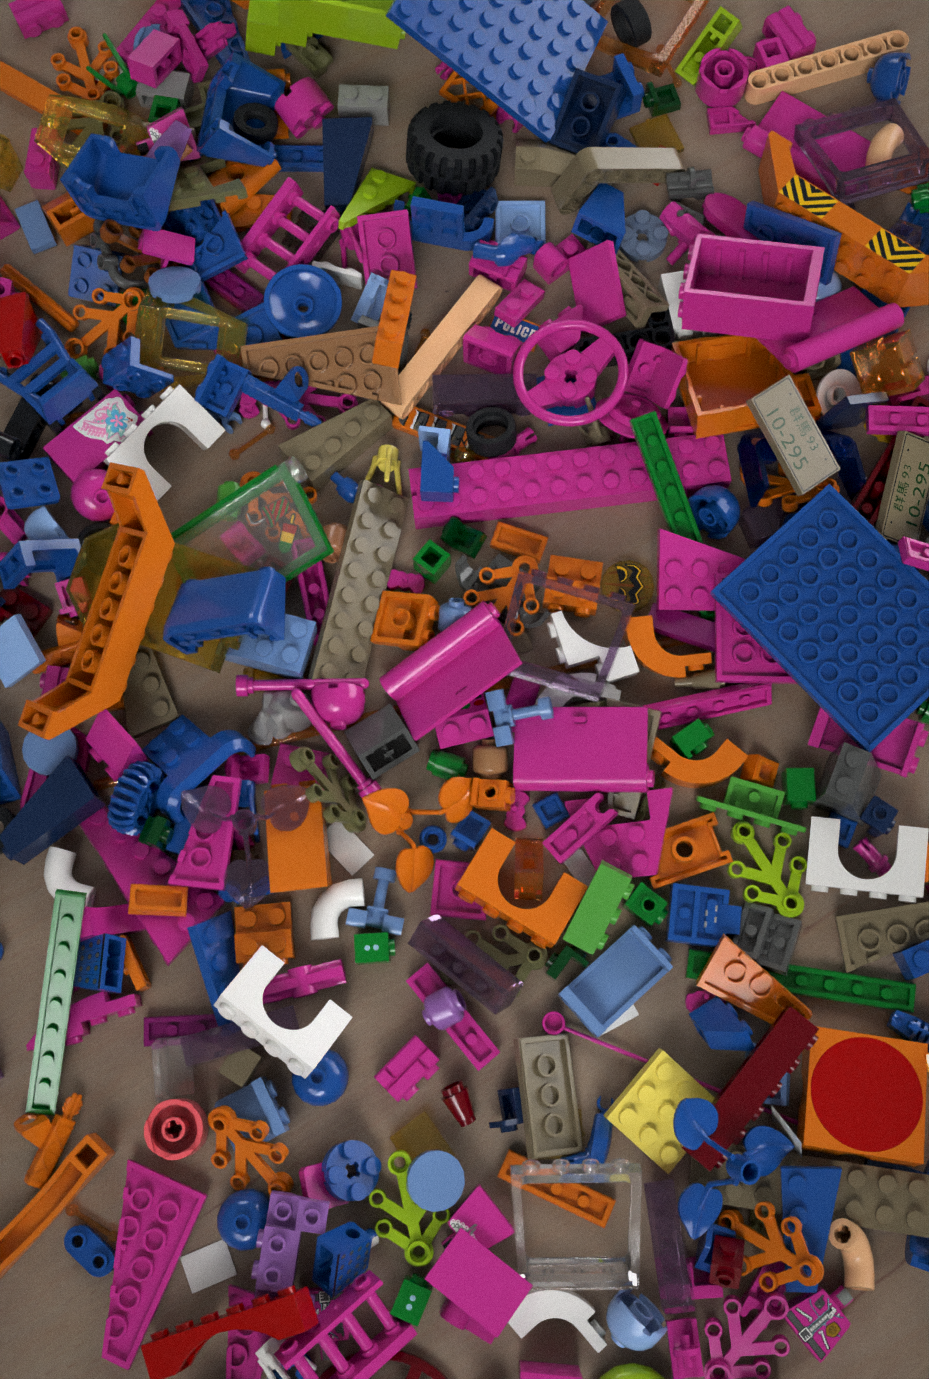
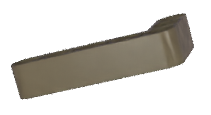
[551,147,686,215]

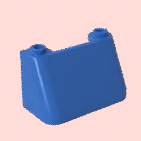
[197,52,286,167]
[60,133,180,231]
[163,567,286,655]

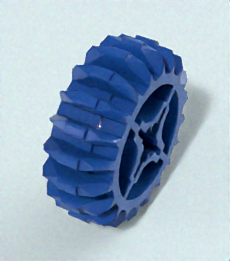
[107,760,164,836]

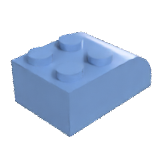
[222,613,317,679]

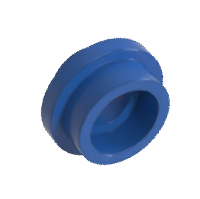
[419,825,447,853]

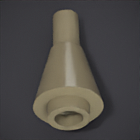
[675,668,725,691]

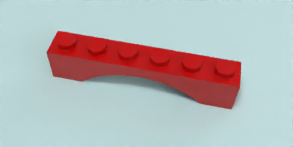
[141,1284,319,1379]

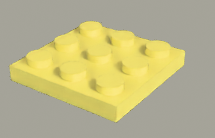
[603,1048,715,1174]

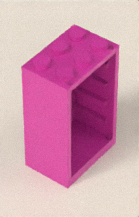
[678,234,825,343]

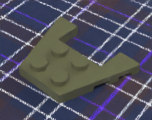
[168,155,248,212]

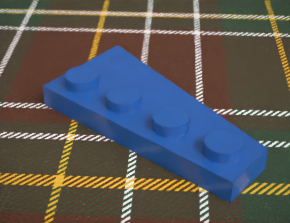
[187,911,241,1038]
[780,1166,842,1293]

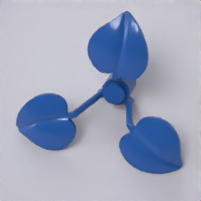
[673,1098,794,1240]

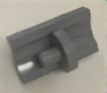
[665,166,715,202]

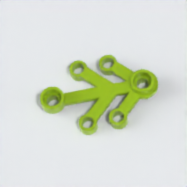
[727,821,807,918]
[369,1150,450,1267]

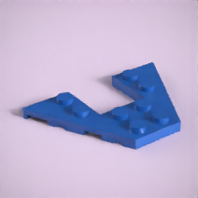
[156,210,283,351]

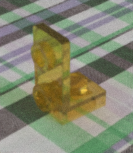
[0,134,23,192]

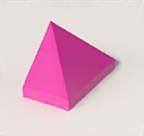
[506,676,541,733]

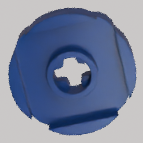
[322,1140,381,1201]

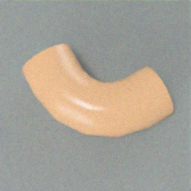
[865,123,904,192]
[829,1218,875,1291]

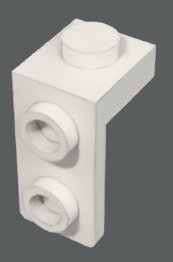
[312,261,363,290]

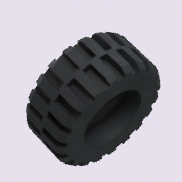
[406,100,504,196]

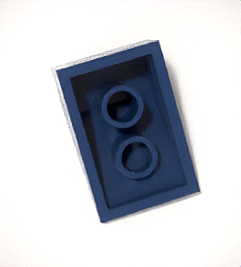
[548,68,627,154]

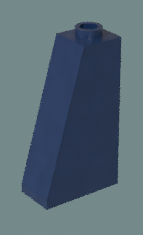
[322,117,374,216]
[0,755,106,865]

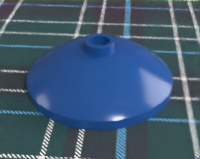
[264,264,342,339]

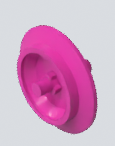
[595,393,668,443]

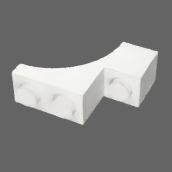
[547,611,640,684]

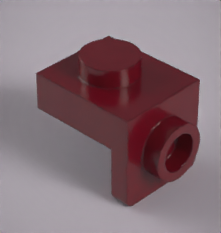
[709,1234,745,1289]

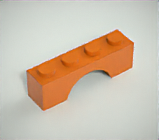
[372,270,417,369]

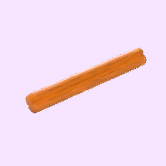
[0,264,79,332]

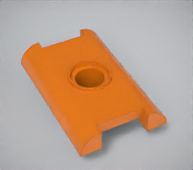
[208,159,281,217]
[649,812,733,889]

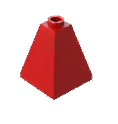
[0,291,43,369]

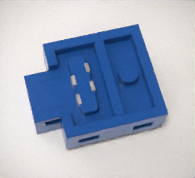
[665,883,742,948]

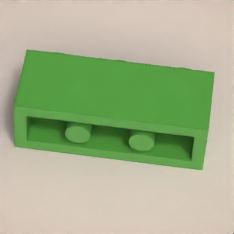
[563,860,634,955]

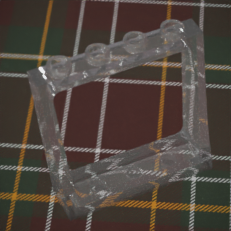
[510,1158,642,1291]

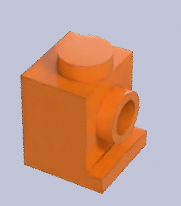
[470,777,516,812]

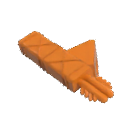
[32,614,83,674]
[14,1093,83,1189]

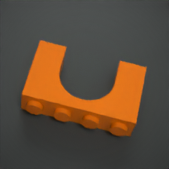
[455,828,588,949]

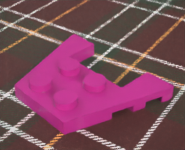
[565,787,673,878]

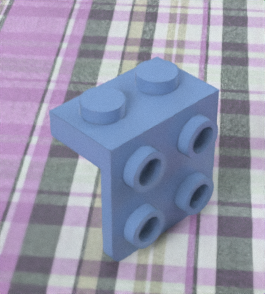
[215,1076,290,1152]

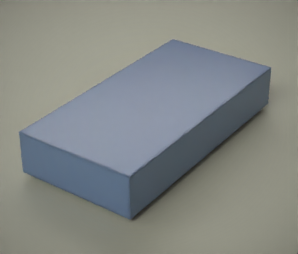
[15,200,57,254]

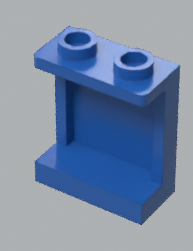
[0,538,85,589]

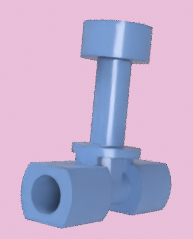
[485,689,554,747]
[346,867,404,936]

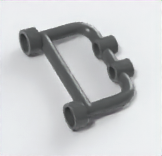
[89,219,153,290]

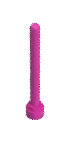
[236,674,369,697]
[291,688,382,798]

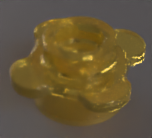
[449,447,476,463]

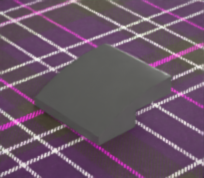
[733,901,802,976]

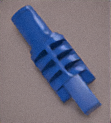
[887,1010,929,1052]

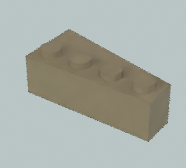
[278,399,393,492]

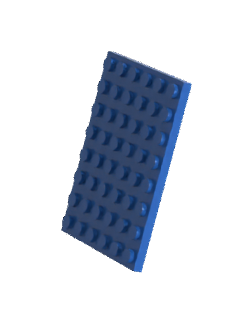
[385,0,608,143]
[710,484,929,752]

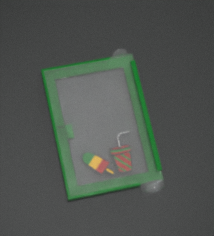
[170,456,334,583]

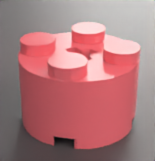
[144,1098,209,1160]

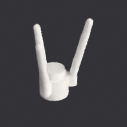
[255,1337,317,1379]

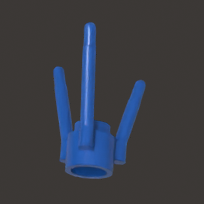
[238,780,260,843]

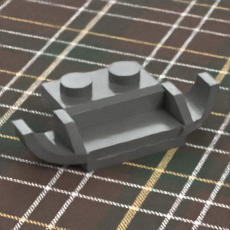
[455,554,551,628]

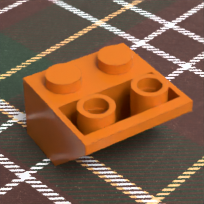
[41,192,95,247]

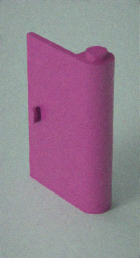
[741,91,871,205]
[756,286,904,373]
[379,601,523,741]
[513,707,655,793]

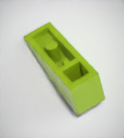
[675,6,743,86]

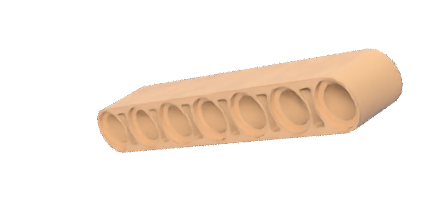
[744,30,909,105]
[380,274,503,419]

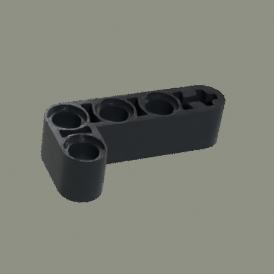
[575,309,675,367]
[0,373,59,462]

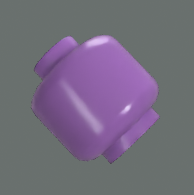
[422,987,467,1030]

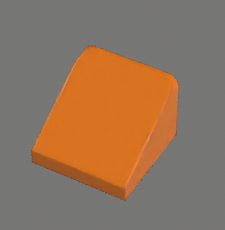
[740,754,779,788]

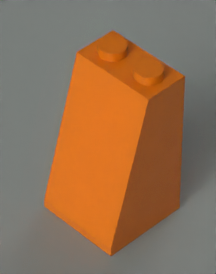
[264,780,332,893]

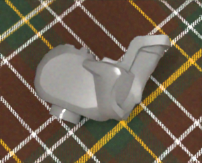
[248,690,312,745]

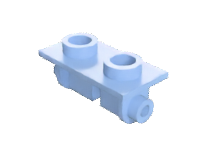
[351,272,389,323]

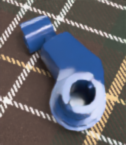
[473,233,544,267]
[560,1096,614,1176]

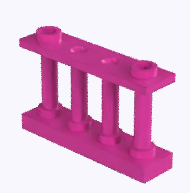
[235,177,341,280]
[274,1270,417,1379]

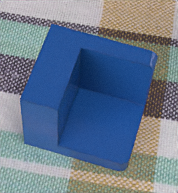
[694,1224,736,1273]

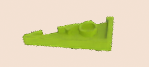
[338,168,416,230]

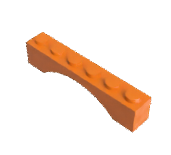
[0,1133,116,1280]

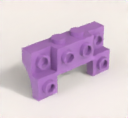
[251,1190,330,1305]

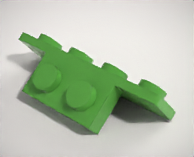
[695,776,806,836]

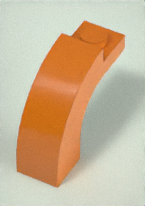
[621,615,712,678]
[651,737,748,788]

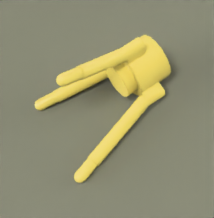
[365,445,402,495]

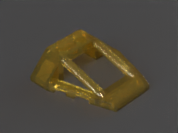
[34,94,150,167]
[135,287,248,392]

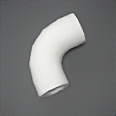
[44,846,96,907]
[310,878,365,940]

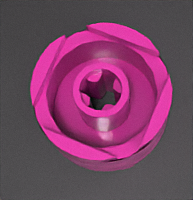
[695,48,749,108]
[274,77,334,139]

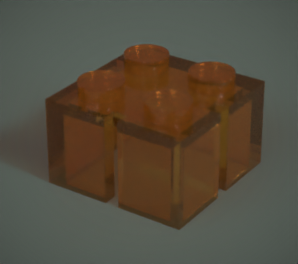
[850,330,925,396]

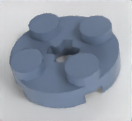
[619,210,668,262]

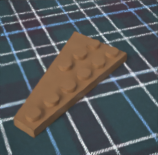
[240,326,402,405]

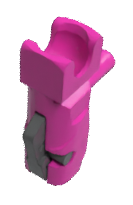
[660,201,716,266]

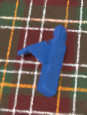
[241,366,322,427]

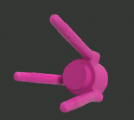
[338,224,364,269]

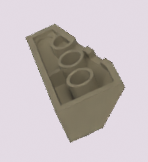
[514,139,614,189]

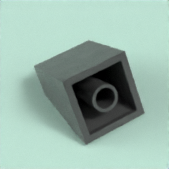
[811,742,882,826]

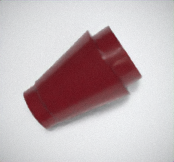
[441,1080,476,1127]

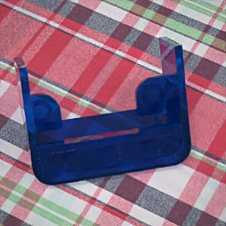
[737,430,867,507]

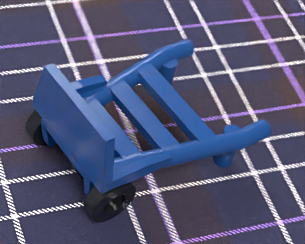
[0,318,105,435]

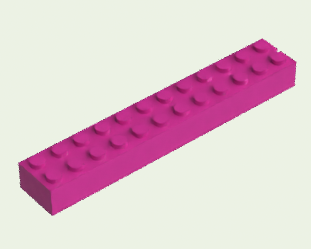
[408,434,732,529]

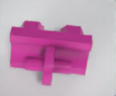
[665,1317,704,1379]

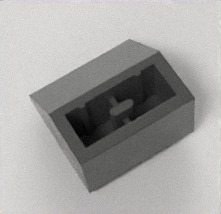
[344,704,420,780]

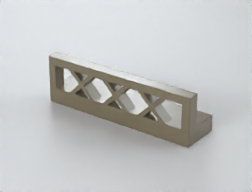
[586,243,670,328]

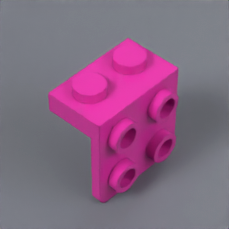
[625,339,688,409]

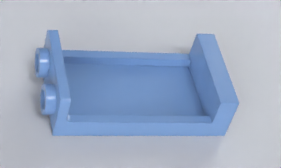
[558,925,673,1038]

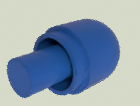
[330,471,358,503]

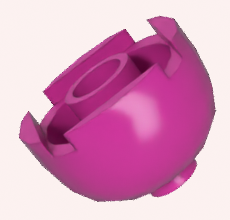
[70,468,114,522]
[311,683,365,730]

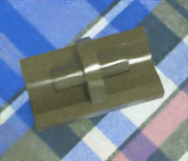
[285,35,333,78]

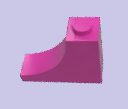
[80,903,146,942]

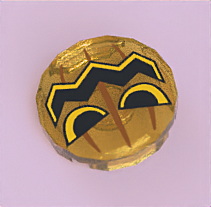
[600,560,654,614]

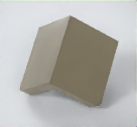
[218,1042,265,1087]

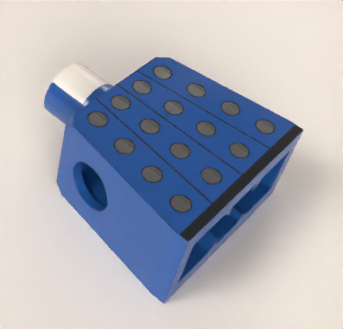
[74,933,126,993]
[312,1222,379,1298]

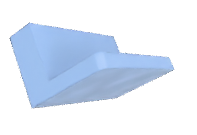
[418,426,451,463]

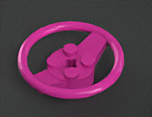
[513,319,629,427]

